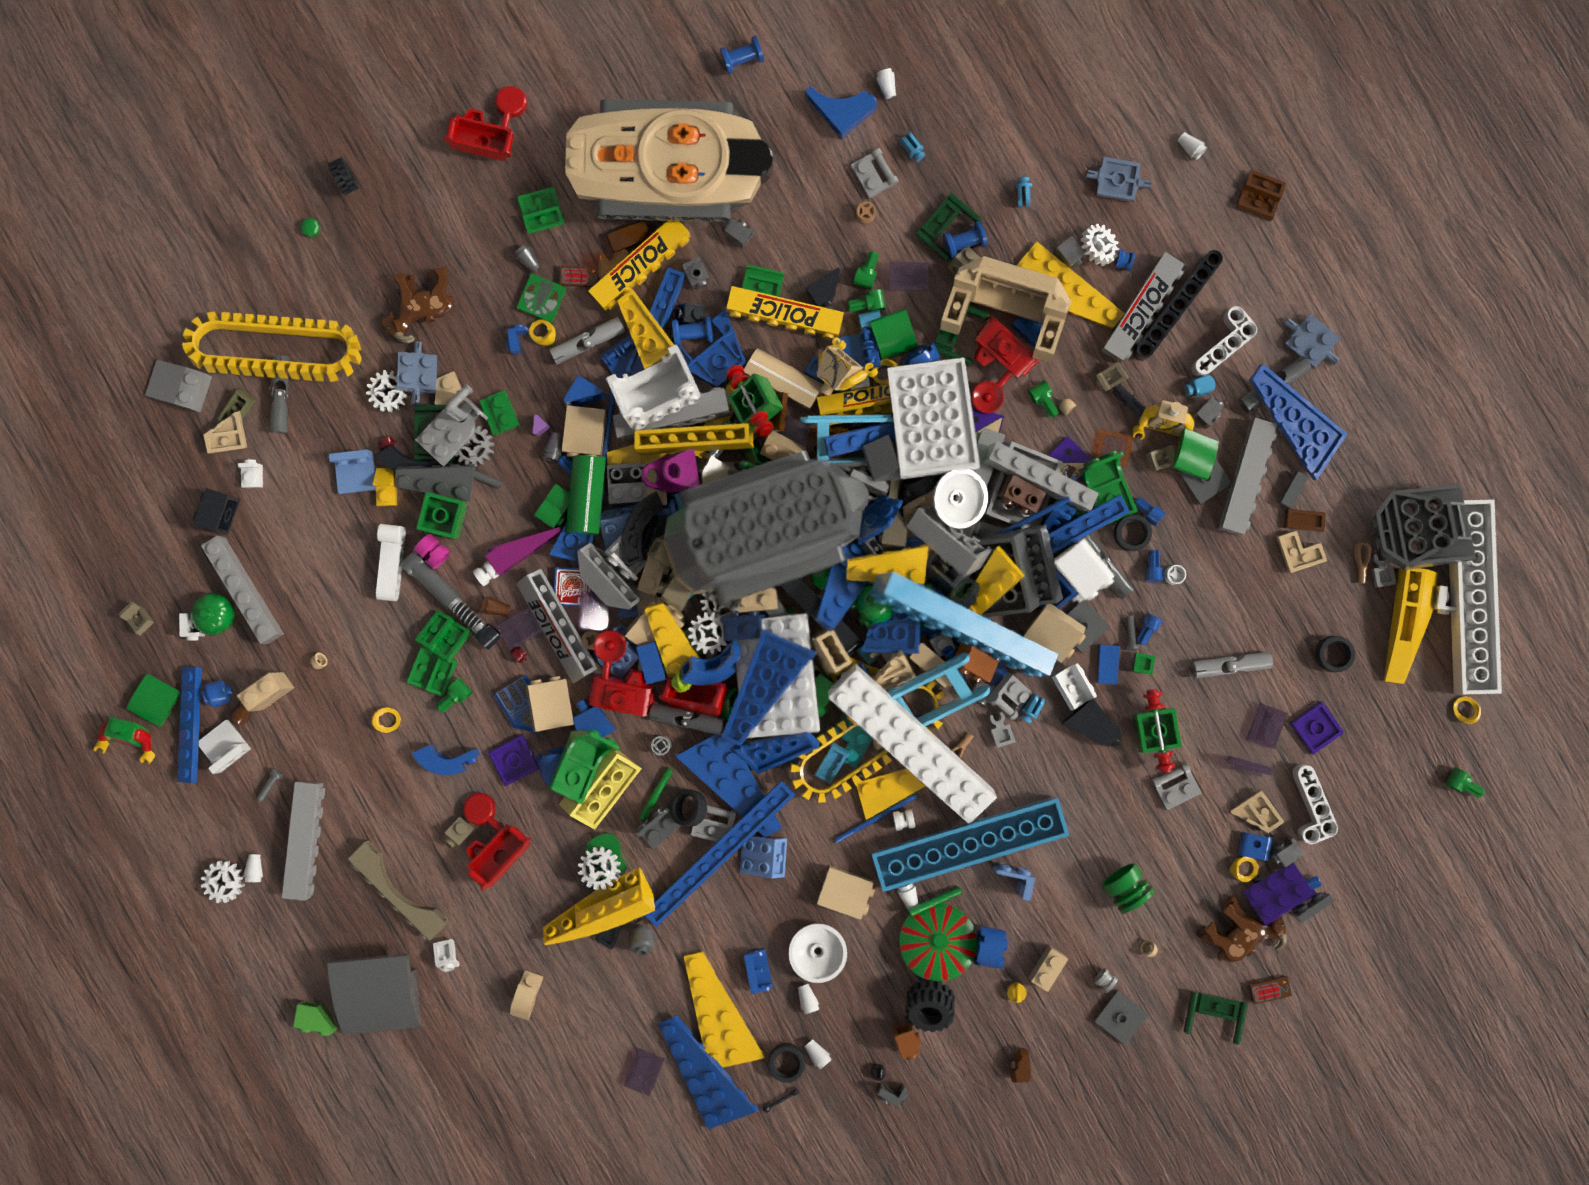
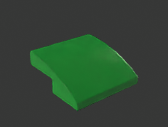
[517,186,565,234]
[870,309,918,360]
[1173,429,1219,480]
[415,610,471,663]
[406,646,458,697]
[126,674,181,728]

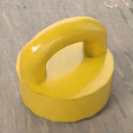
[1006,982,1026,1003]

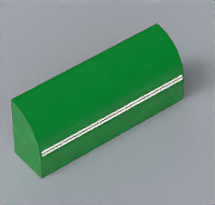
[566,455,606,536]

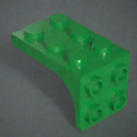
[1079,450,1138,524]
[548,729,620,804]

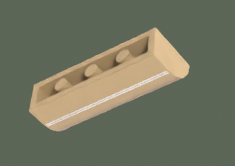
[743,348,823,411]

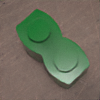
[534,484,569,529]

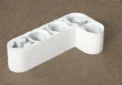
[1191,306,1257,377]
[376,524,406,601]
[1292,764,1338,844]

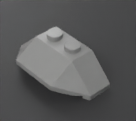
[577,543,642,609]

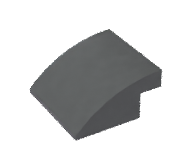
[969,524,1063,617]
[327,953,421,1035]

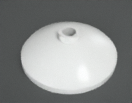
[933,470,988,528]
[789,923,847,983]

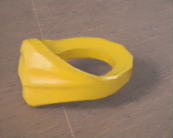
[529,319,556,346]
[872,359,899,385]
[1453,696,1481,724]
[371,707,401,733]
[1229,856,1259,882]

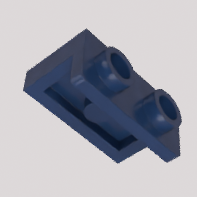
[722,611,765,641]

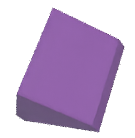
[532,414,551,436]

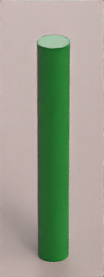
[638,767,673,821]
[908,887,962,917]

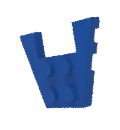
[678,310,747,388]

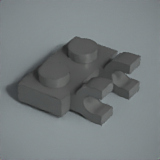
[1293,889,1334,923]

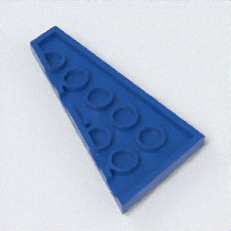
[1249,364,1347,480]
[816,535,890,632]
[860,538,924,654]
[722,629,817,746]
[675,734,782,837]
[658,1015,758,1130]

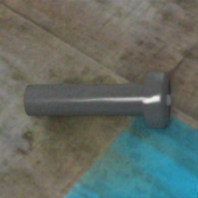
[474,467,502,488]
[1126,616,1140,651]
[256,768,283,801]

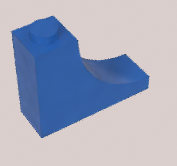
[805,86,877,139]

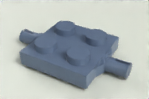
[1086,157,1152,202]
[1284,314,1340,368]
[396,341,437,405]

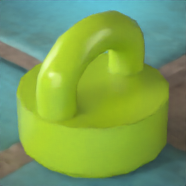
[671,671,692,692]

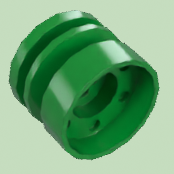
[1101,863,1154,914]

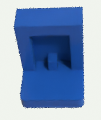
[506,324,529,355]

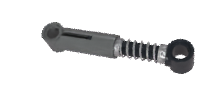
[400,551,502,650]

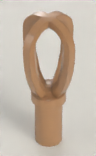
[1354,542,1371,584]
[951,732,974,758]

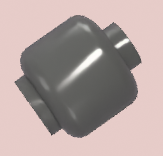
[629,925,654,956]

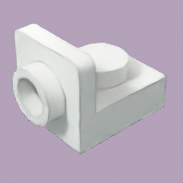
[238,460,263,488]
[1433,586,1457,615]
[179,613,205,641]
[433,939,459,972]

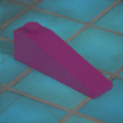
[485,527,562,576]

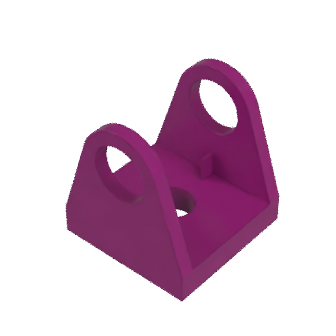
[641,449,700,494]

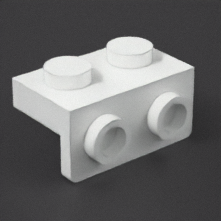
[605,536,646,581]
[1052,663,1097,710]

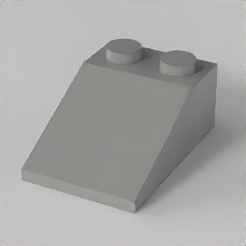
[145,360,212,413]

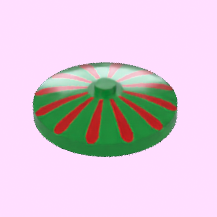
[899,903,977,982]

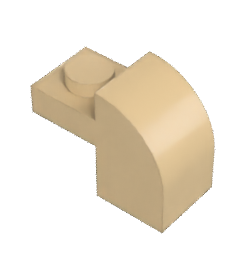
[510,971,543,1020]

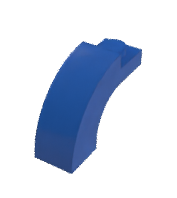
[681,640,741,685]
[412,744,481,775]

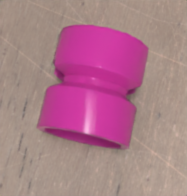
[413,533,451,570]

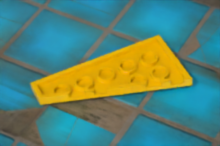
[1017,242,1125,330]
[684,951,765,1067]

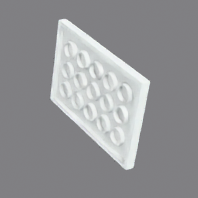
[887,358,980,479]
[734,614,820,738]

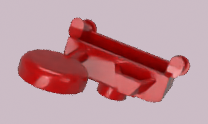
[443,86,527,161]
[971,316,1040,414]
[586,630,656,716]
[659,642,737,716]
[463,792,531,891]

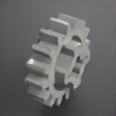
[454,426,495,467]

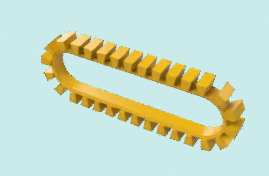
[182,311,362,382]
[790,675,946,803]

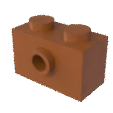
[955,643,999,683]
[893,1023,922,1060]

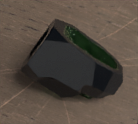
[948,579,980,609]

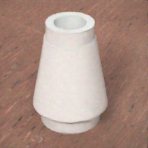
[876,68,896,99]
[1178,132,1207,160]
[243,854,263,882]
[897,884,918,909]
[798,984,819,1014]
[804,1040,832,1069]

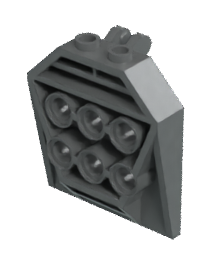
[1370,484,1476,570]

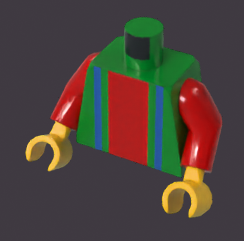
[94,717,155,764]

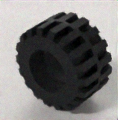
[905,980,955,1032]

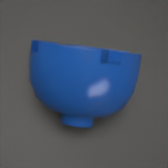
[900,342,940,366]

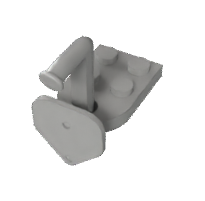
[415,384,488,466]

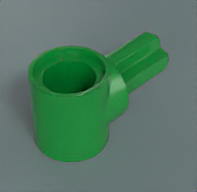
[853,251,879,290]
[848,289,886,312]
[1027,380,1059,418]
[436,678,473,713]
[1445,767,1485,798]

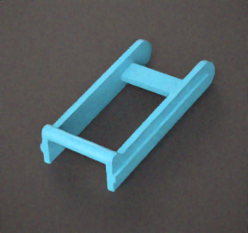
[800,414,894,464]
[887,653,990,726]

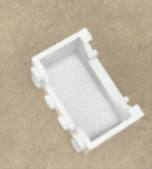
[606,344,701,430]
[1054,539,1114,603]

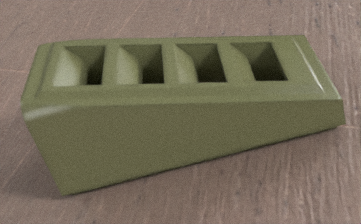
[217,388,257,422]

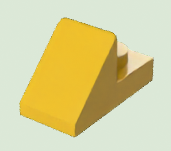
[372,468,397,507]

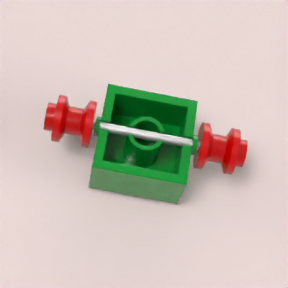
[726,365,783,436]
[1132,688,1182,773]

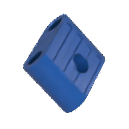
[1238,832,1273,861]

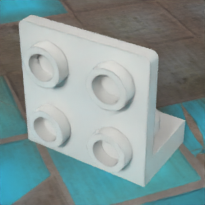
[199,720,251,774]

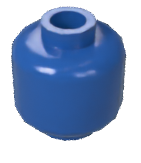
[202,680,233,708]

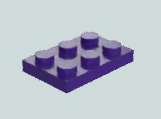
[1243,863,1315,926]

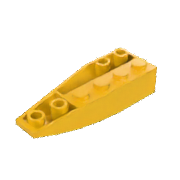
[1384,568,1438,684]
[543,868,655,945]

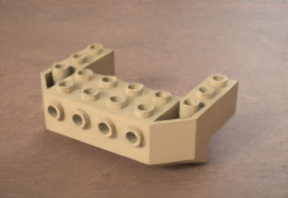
[940,256,1071,363]

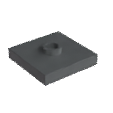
[1178,458,1233,505]
[1067,600,1110,653]
[1094,990,1149,1046]

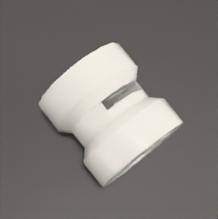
[473,561,500,586]
[1163,565,1186,585]
[893,809,915,831]

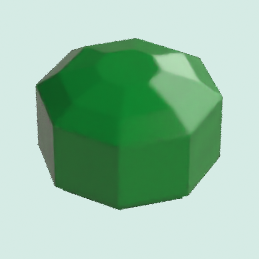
[300,217,321,238]

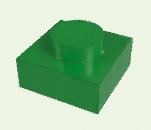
[1132,653,1156,675]

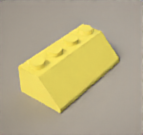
[559,751,642,829]

